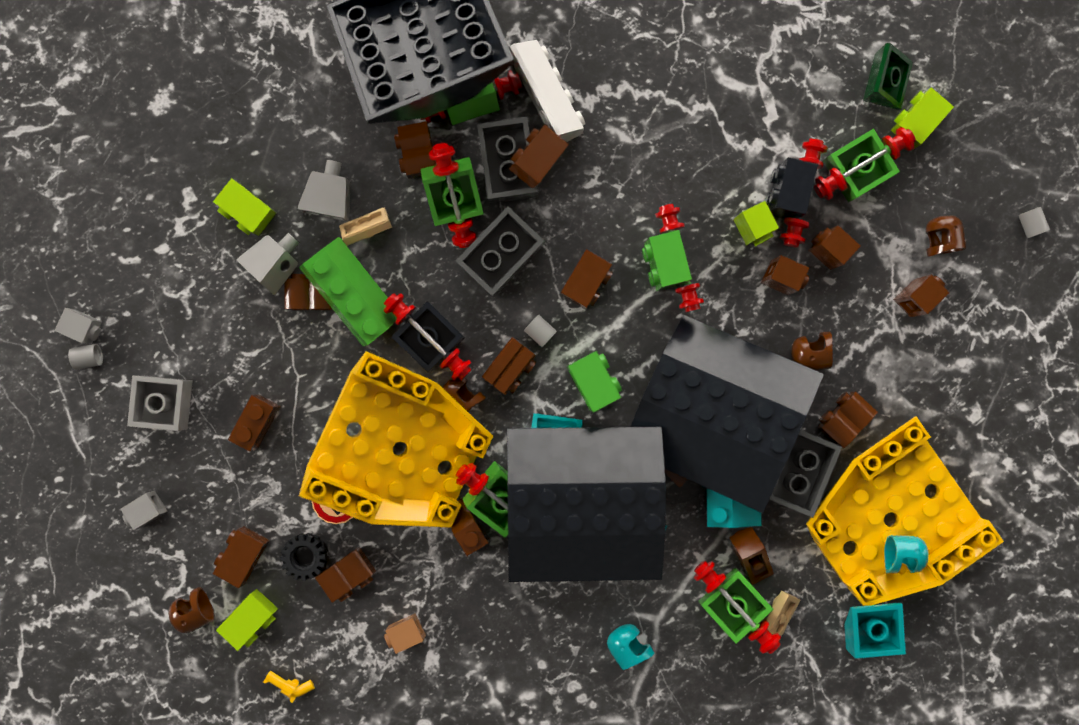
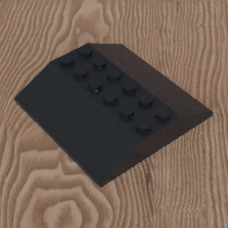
[326,0,515,124]
[630,315,824,513]
[507,426,666,582]

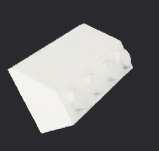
[510,40,585,142]

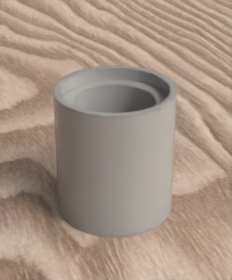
[1018,207,1050,238]
[524,314,557,347]
[68,343,103,370]

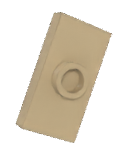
[339,207,392,246]

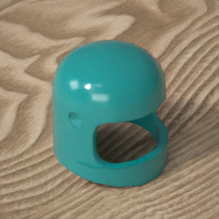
[884,535,929,573]
[607,624,655,670]

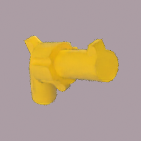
[263,670,315,703]

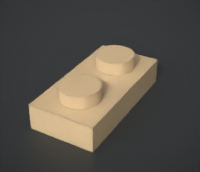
[763,591,800,636]

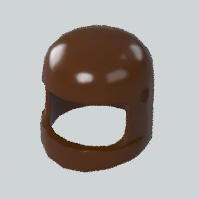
[926,215,966,257]
[791,331,833,371]
[442,378,486,412]
[168,587,215,633]

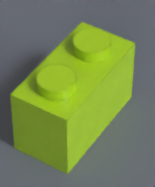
[891,87,954,149]
[213,178,277,236]
[733,201,779,246]
[216,589,278,651]

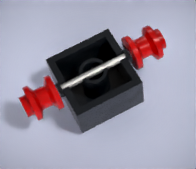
[765,138,828,247]
[384,293,472,380]

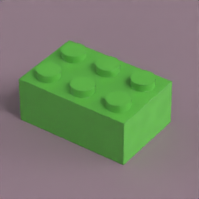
[567,351,622,412]

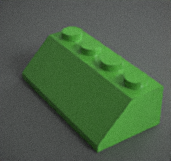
[299,237,397,346]

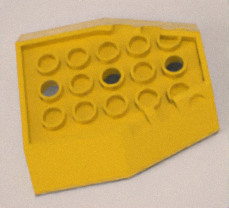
[299,351,493,528]
[806,416,1004,606]

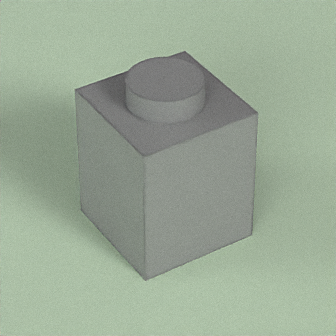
[54,308,102,344]
[120,491,168,531]

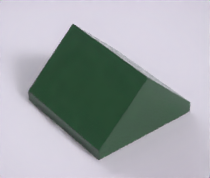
[863,43,913,110]

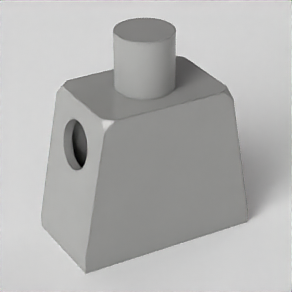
[298,160,350,222]
[237,233,299,295]

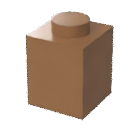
[384,613,426,654]

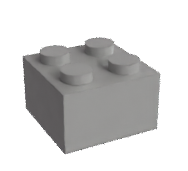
[127,376,193,431]

